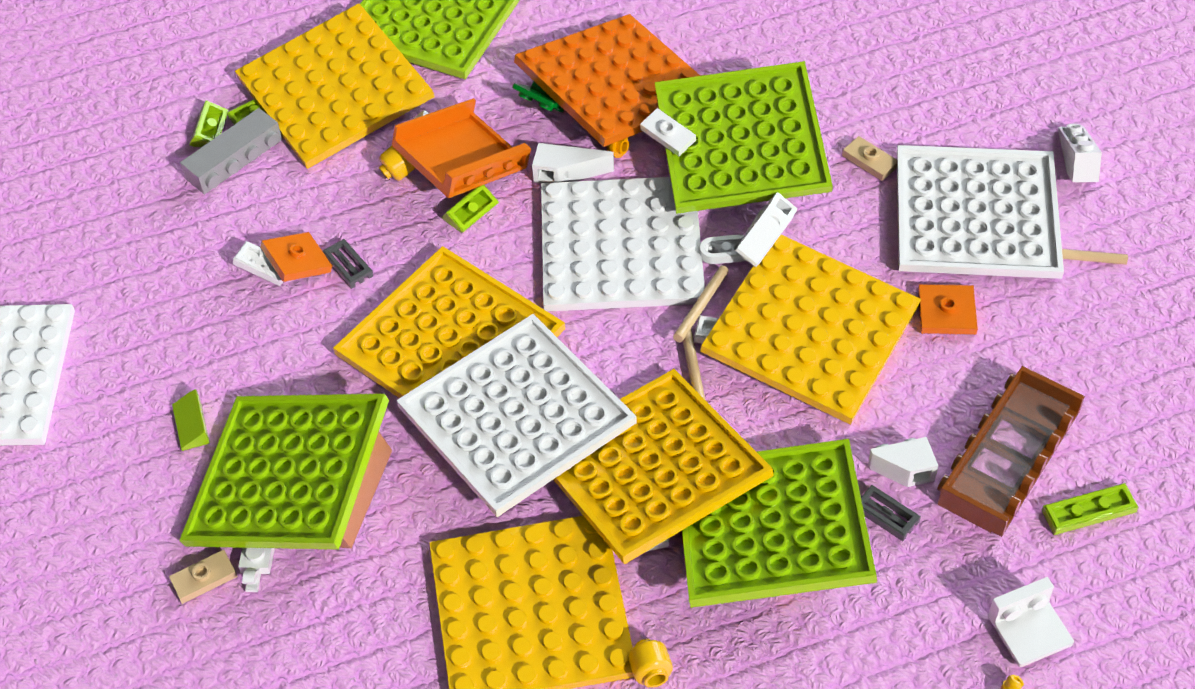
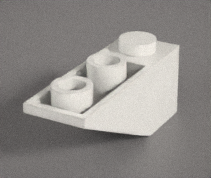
[1058,124,1102,182]
[532,143,614,183]
[735,192,797,267]

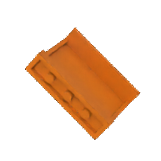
[392,98,531,199]

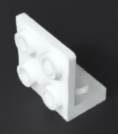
[988,577,1074,667]

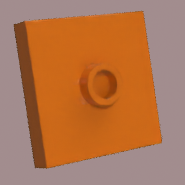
[260,232,332,282]
[918,284,978,335]

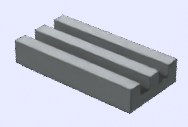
[323,239,373,289]
[861,485,921,541]

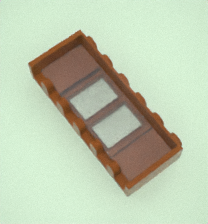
[937,366,1085,537]

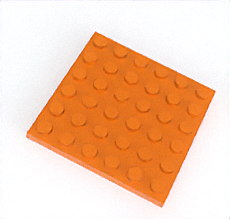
[514,14,700,147]

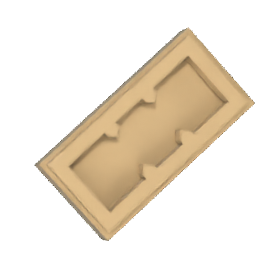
[842,136,897,181]
[169,550,238,604]

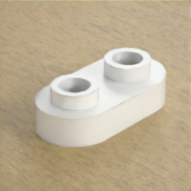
[700,234,746,264]

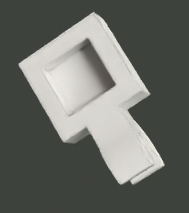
[238,548,275,592]

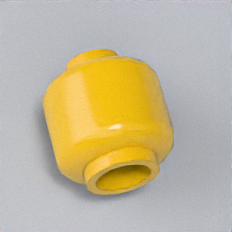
[379,146,415,181]
[628,639,673,688]

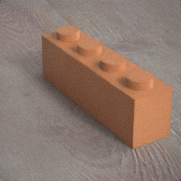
[340,432,392,549]

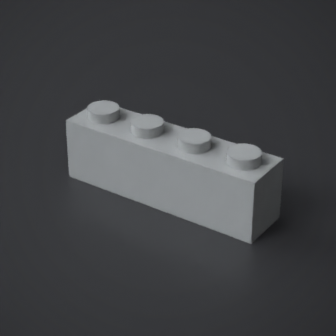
[180,108,282,195]

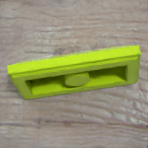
[189,100,229,147]
[442,185,499,233]
[172,389,210,451]

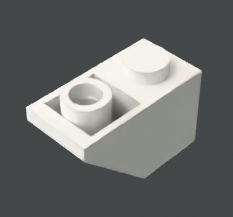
[868,437,938,487]

